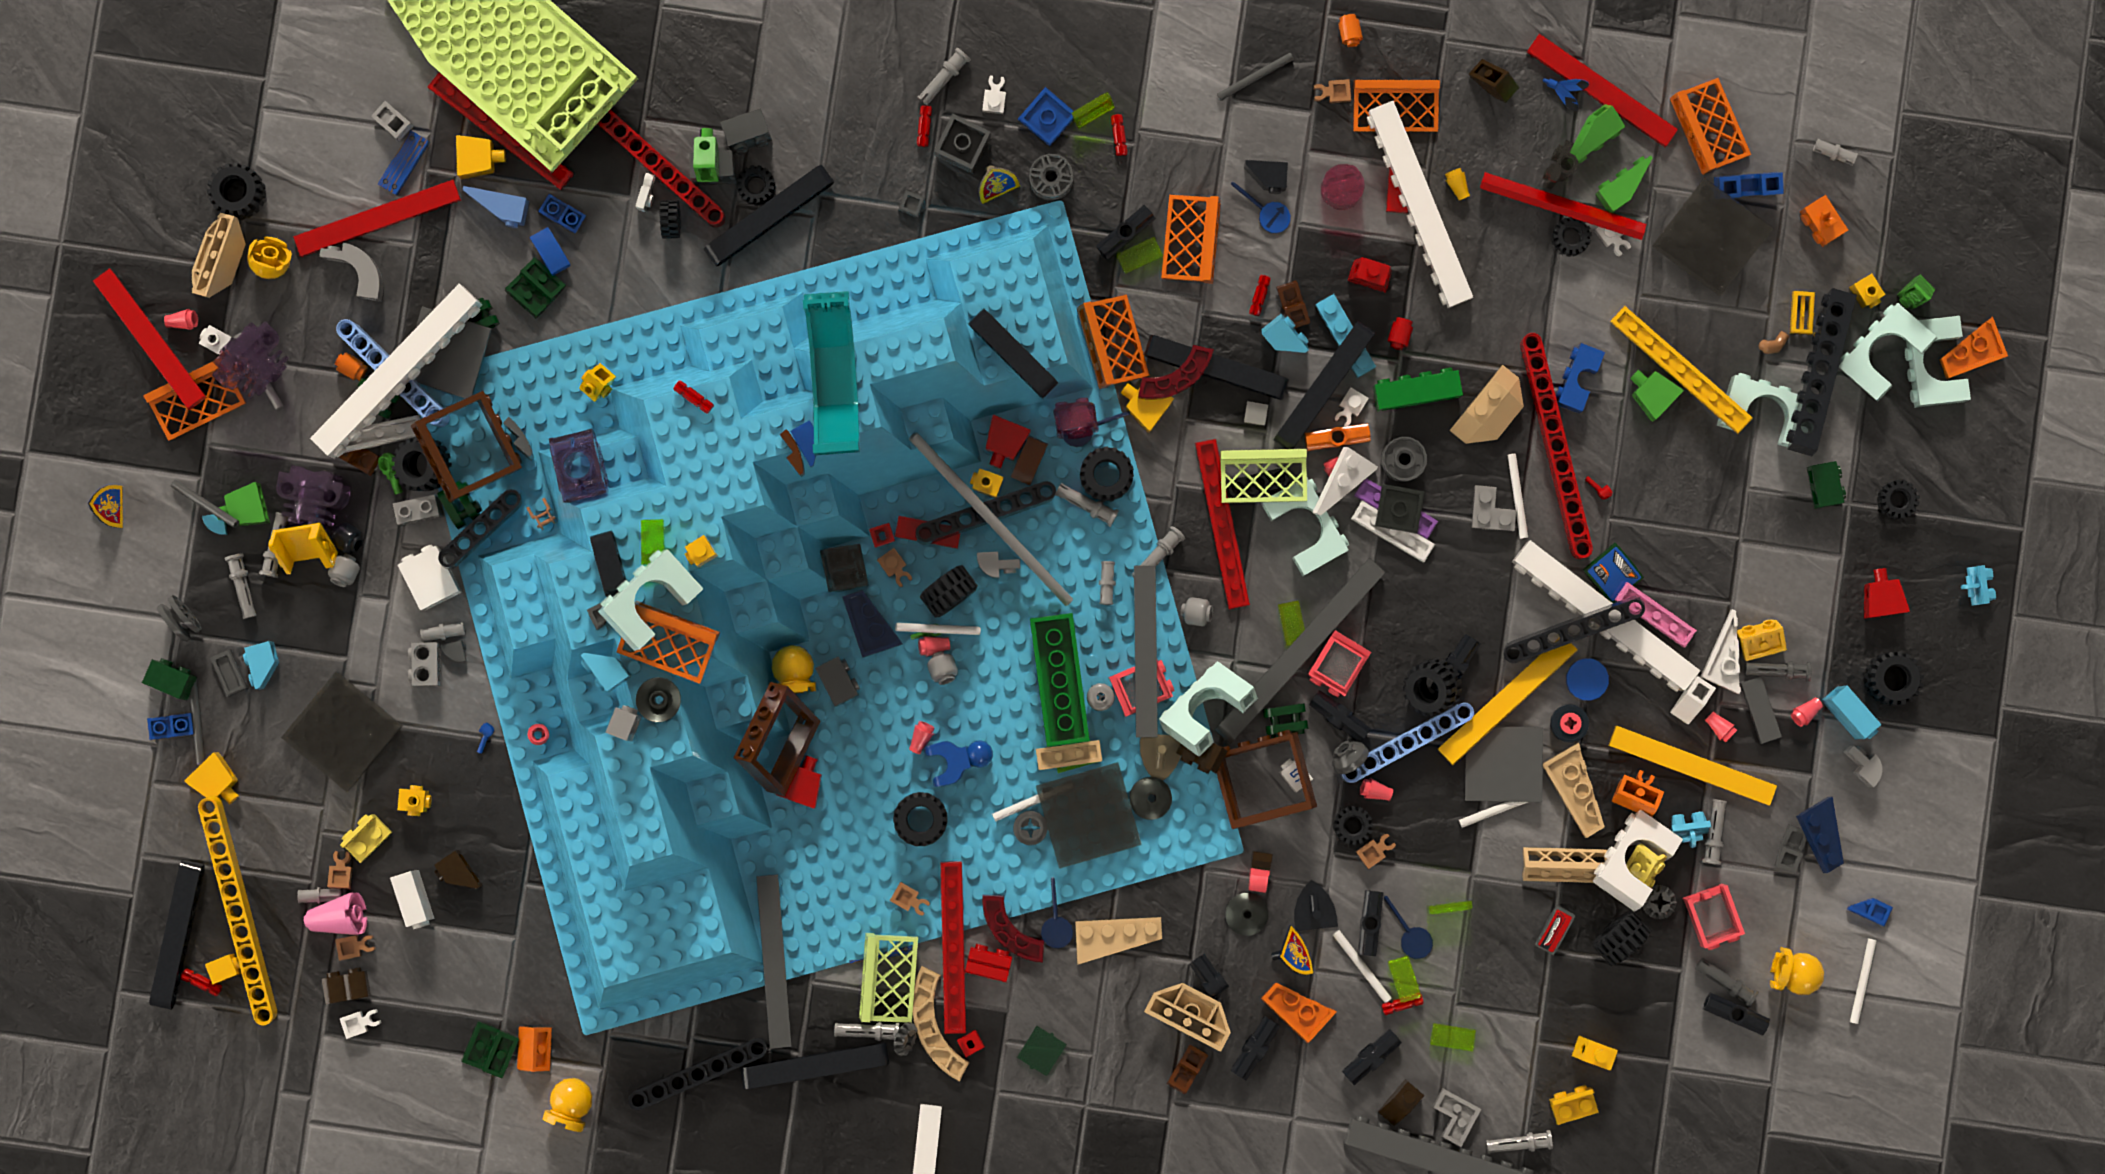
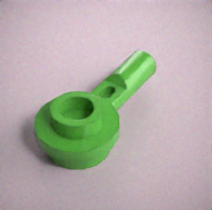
[378,452,403,495]

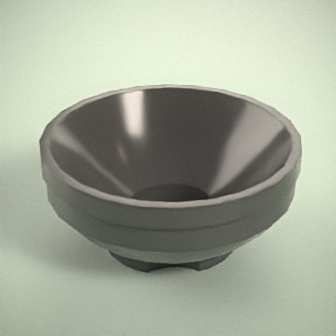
[1332,741,1369,774]

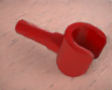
[1585,476,1613,500]

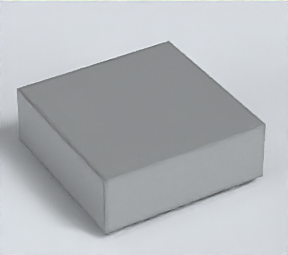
[1244,401,1268,426]

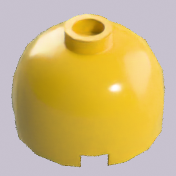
[247,237,292,279]

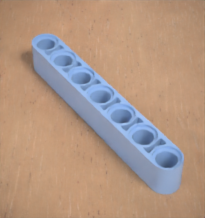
[336,319,450,428]
[1340,703,1474,783]

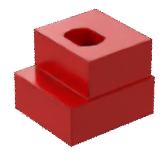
[869,523,895,548]
[957,1030,985,1057]

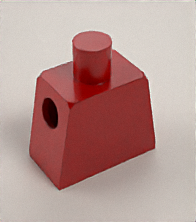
[1348,257,1392,293]
[986,415,1031,469]
[1864,568,1910,619]
[776,755,822,809]

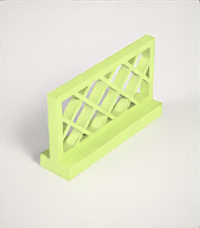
[1220,449,1307,503]
[859,933,918,1023]

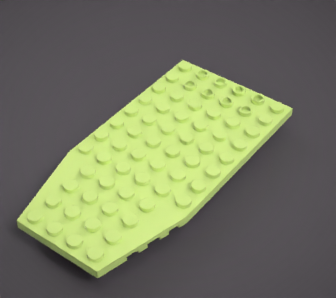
[388,0,638,172]

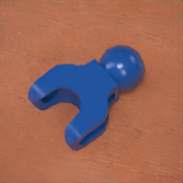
[924,740,993,787]

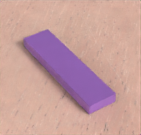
[1354,478,1438,539]

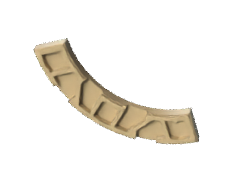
[913,966,969,1082]

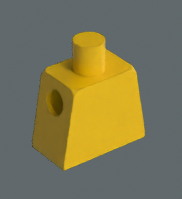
[456,135,506,179]
[1121,383,1174,433]
[184,752,239,805]
[1572,1036,1618,1071]

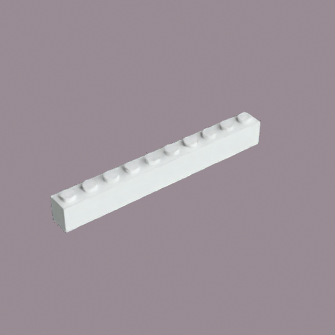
[1367,101,1473,308]
[310,284,482,459]
[1512,540,1700,692]

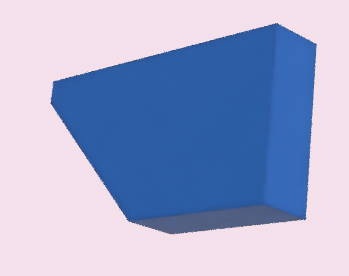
[790,420,816,467]
[1847,898,1893,927]

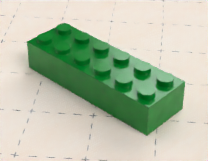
[1030,613,1090,747]

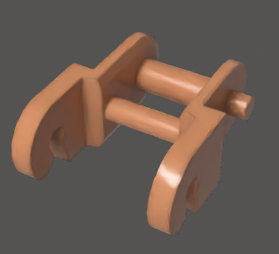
[527,498,556,530]

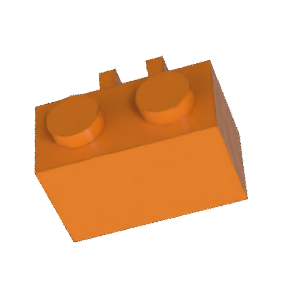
[1800,195,1848,247]
[1612,770,1664,817]

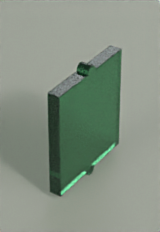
[1017,1026,1067,1076]

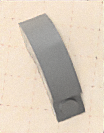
[319,243,383,302]

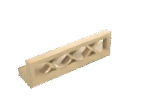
[1522,847,1607,883]

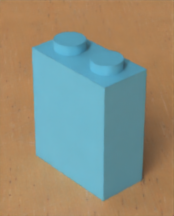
[1821,685,1881,740]

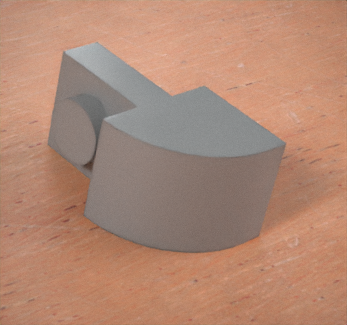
[371,101,414,142]
[977,552,1020,579]
[1843,745,1882,787]

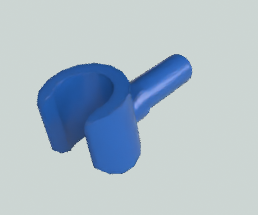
[477,722,494,754]

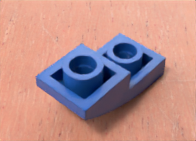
[538,194,586,234]
[530,227,571,276]
[147,713,193,740]

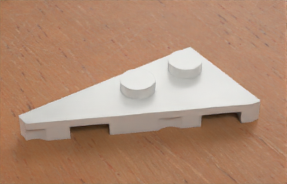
[1312,447,1378,516]
[1701,609,1741,694]

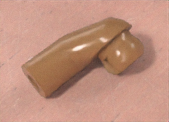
[1759,331,1790,354]

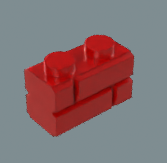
[965,944,1013,982]

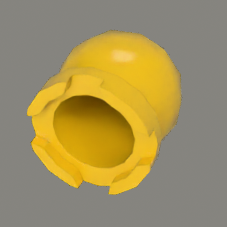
[771,645,816,694]
[1770,947,1824,995]
[542,1078,593,1132]

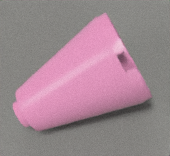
[304,892,367,935]

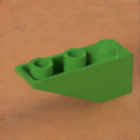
[1566,104,1626,164]
[1595,156,1653,213]
[1897,274,1935,310]

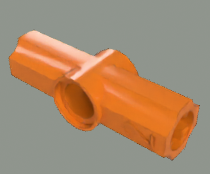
[1304,423,1371,452]

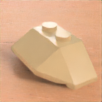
[192,213,246,298]
[1449,365,1524,444]
[1144,983,1231,1052]

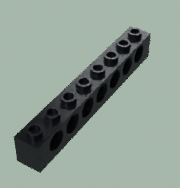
[1786,288,1857,457]

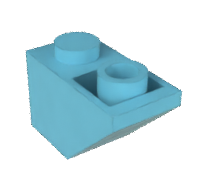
[1261,314,1309,353]
[243,641,279,690]
[581,653,632,692]

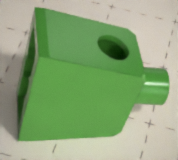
[693,128,719,182]
[1630,370,1684,422]
[217,482,270,526]

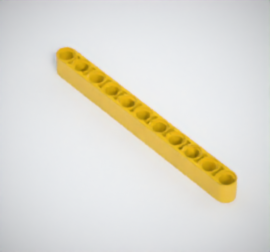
[198,796,277,1025]

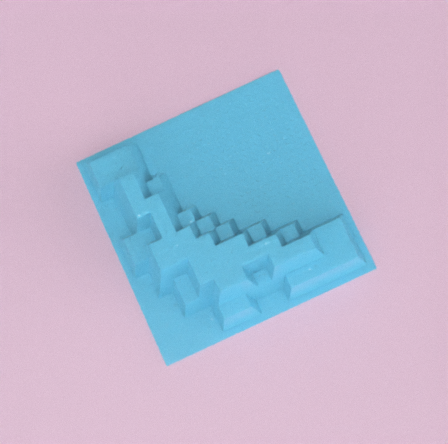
[410,200,1244,1035]

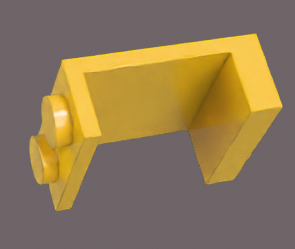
[269,523,338,575]

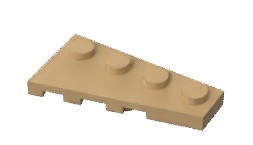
[1543,743,1605,838]
[1075,917,1162,964]

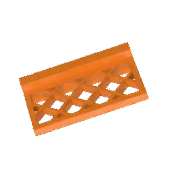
[1670,78,1751,175]
[1353,80,1440,132]
[1161,195,1221,284]
[1077,295,1150,389]
[143,357,246,441]
[616,601,720,684]

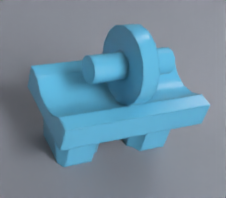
[1960,565,1996,606]
[1670,812,1711,848]

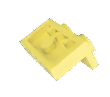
[340,814,392,863]
[1626,843,1667,888]

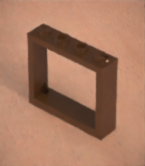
[411,391,522,503]
[733,682,821,797]
[1217,730,1317,829]

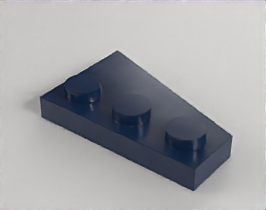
[842,590,903,658]
[1796,796,1844,873]

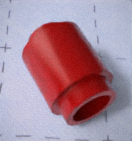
[1387,317,1413,350]

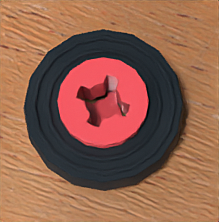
[1550,704,1589,743]

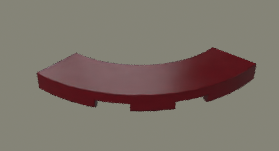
[1138,345,1214,400]
[982,894,1044,963]

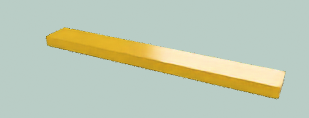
[1610,306,1753,434]
[1438,637,1578,765]
[1608,726,1777,806]

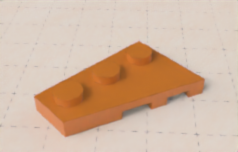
[1939,317,2008,379]
[1261,983,1337,1043]

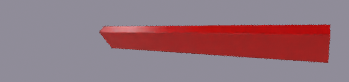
[1527,34,1678,148]
[428,72,574,190]
[1480,172,1647,240]
[293,180,461,257]
[93,268,207,410]
[1195,439,1250,609]
[940,861,966,1034]

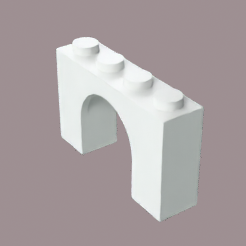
[1592,810,1683,912]

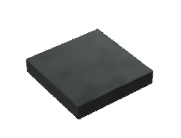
[1375,484,1425,534]

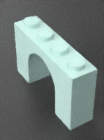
[1839,303,1937,402]
[1903,316,1971,408]
[1717,373,1814,447]
[1261,478,1349,576]
[598,549,703,651]
[1159,661,1258,756]

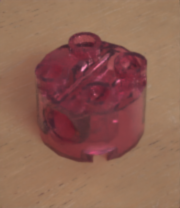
[1320,164,1365,210]
[1053,398,1099,439]

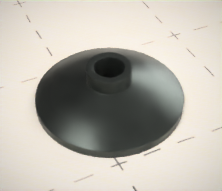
[636,677,681,722]
[1129,777,1172,820]
[1225,893,1268,936]

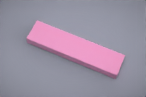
[1615,582,1697,648]

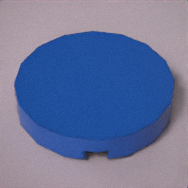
[1566,658,1609,701]

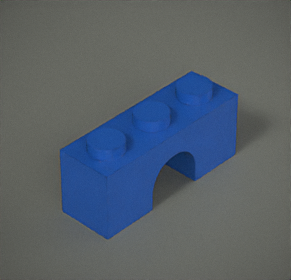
[1714,172,1784,199]
[1555,343,1605,414]

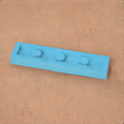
[1315,294,1376,378]

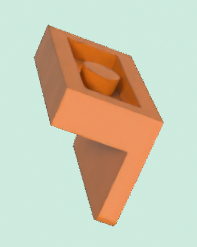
[517,1026,552,1072]

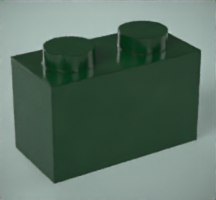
[1806,461,1846,509]
[142,658,197,701]

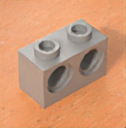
[393,494,443,526]
[408,642,441,686]
[605,705,642,741]

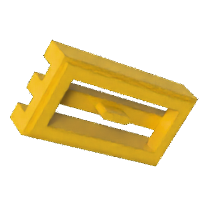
[1790,291,1815,335]

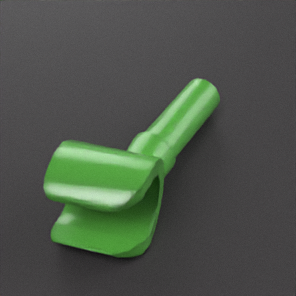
[910,624,941,640]

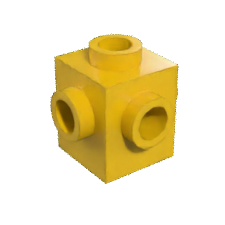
[579,363,616,402]
[397,785,432,816]

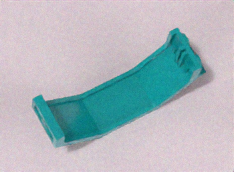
[803,291,860,455]

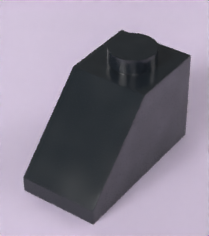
[1244,160,1288,194]

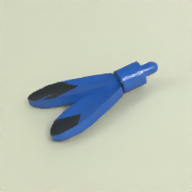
[1543,78,1589,111]

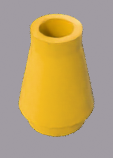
[1445,168,1470,201]

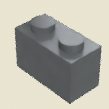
[815,656,860,707]

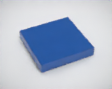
[1018,87,1077,147]

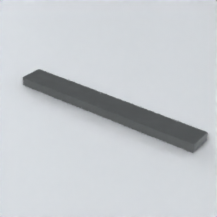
[1134,566,1158,738]
[756,874,791,1049]

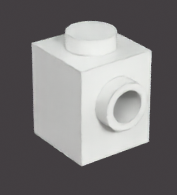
[199,325,236,358]

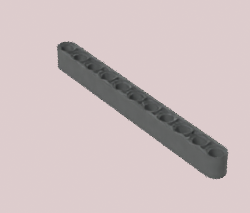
[1215,558,1385,744]

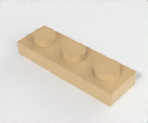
[1036,740,1102,770]

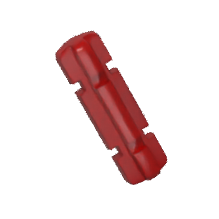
[917,105,932,147]
[1111,114,1128,156]
[1249,275,1271,316]
[673,380,714,414]
[181,969,222,996]
[1382,993,1424,1015]

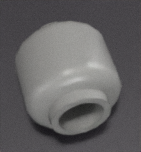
[328,554,360,587]
[1181,597,1213,627]
[927,651,958,685]
[1087,683,1115,711]

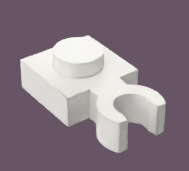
[982,75,1006,114]
[635,173,656,212]
[1594,227,1631,256]
[1334,387,1369,427]
[339,1009,382,1039]

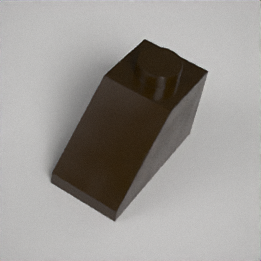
[1468,59,1520,103]
[434,850,483,888]
[1378,1079,1425,1126]

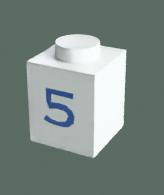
[1279,759,1313,792]

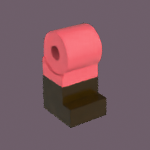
[1248,851,1273,893]

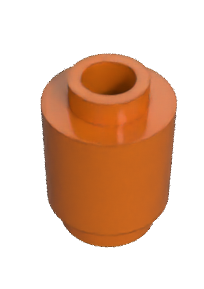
[1338,14,1363,47]
[334,352,368,381]

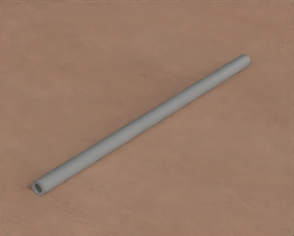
[909,432,1073,606]

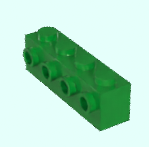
[1373,368,1463,412]

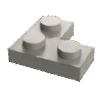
[1471,485,1516,532]
[1433,1088,1481,1147]

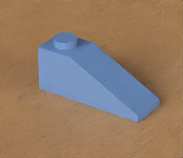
[463,186,529,228]

